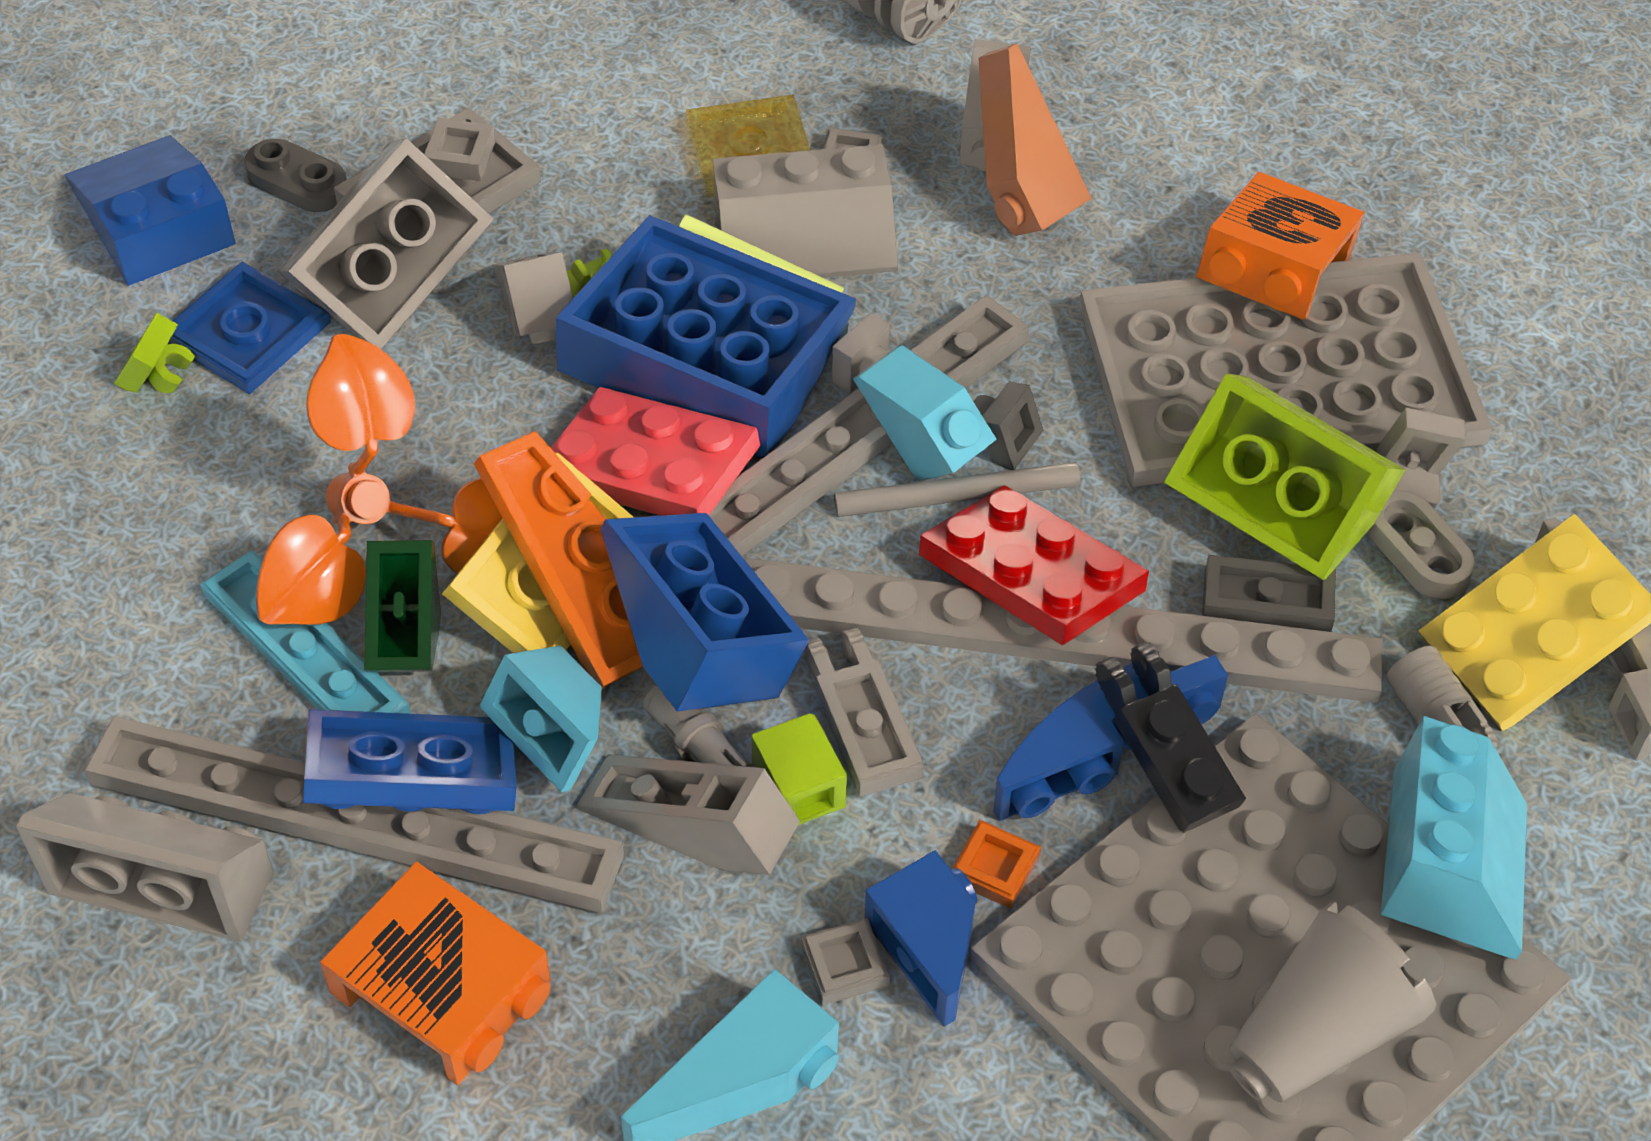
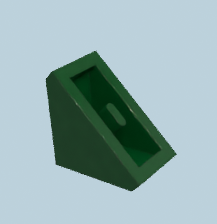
[364,540,441,672]

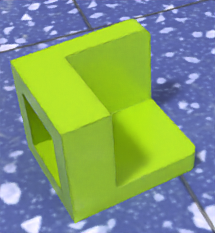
[751,713,847,825]

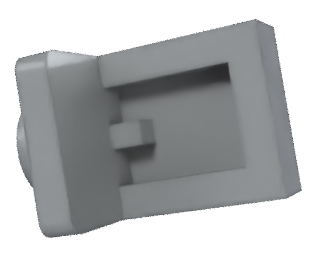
[1376,407,1466,509]

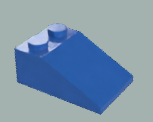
[65,135,236,286]
[601,513,809,711]

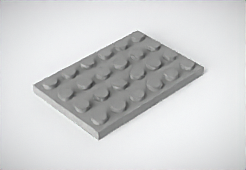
[1079,252,1492,487]

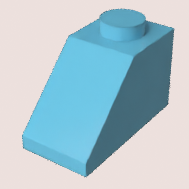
[853,345,997,481]
[479,645,602,792]

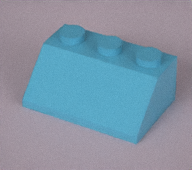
[1380,716,1527,960]

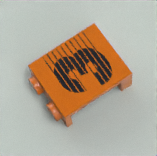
[1196,171,1365,320]

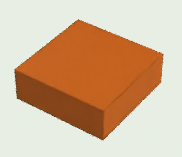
[951,819,1041,909]

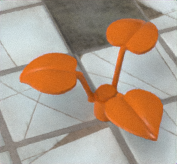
[256,334,502,625]

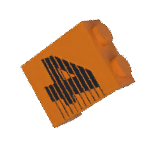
[320,861,551,1086]

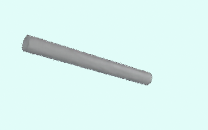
[834,462,1080,517]

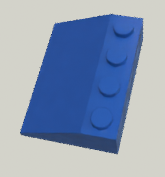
[555,215,856,458]

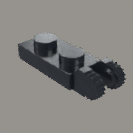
[1094,642,1246,833]

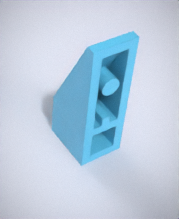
[621,969,839,1141]

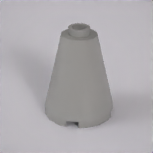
[1229,901,1437,1103]

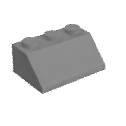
[278,138,494,349]
[713,144,898,278]
[16,793,273,942]

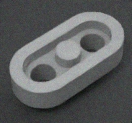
[1368,490,1475,599]

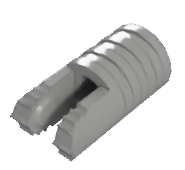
[1387,646,1498,749]

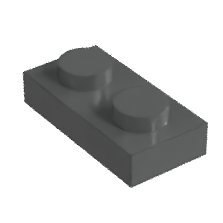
[1202,554,1336,632]

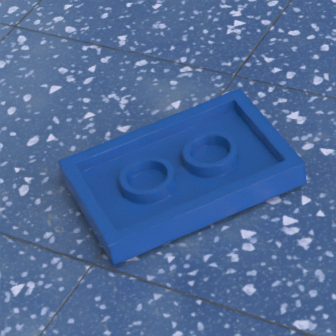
[303,709,517,814]

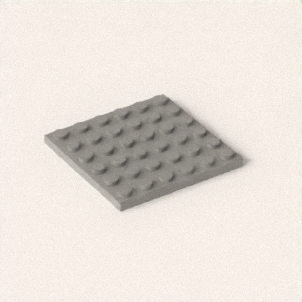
[970,713,1572,1141]

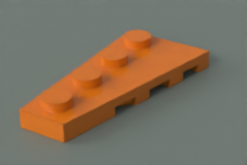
[474,431,644,689]

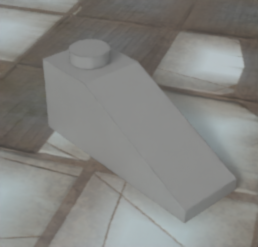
[576,754,800,875]

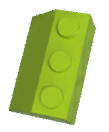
[1164,373,1406,580]

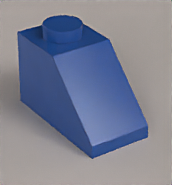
[864,850,977,1027]

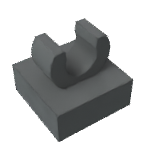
[973,381,1044,470]

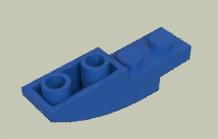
[993,655,1228,821]

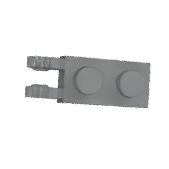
[804,627,924,797]

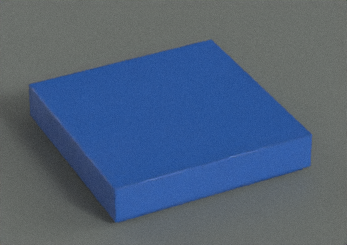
[168,261,331,395]

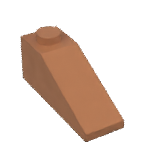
[978,43,1092,236]

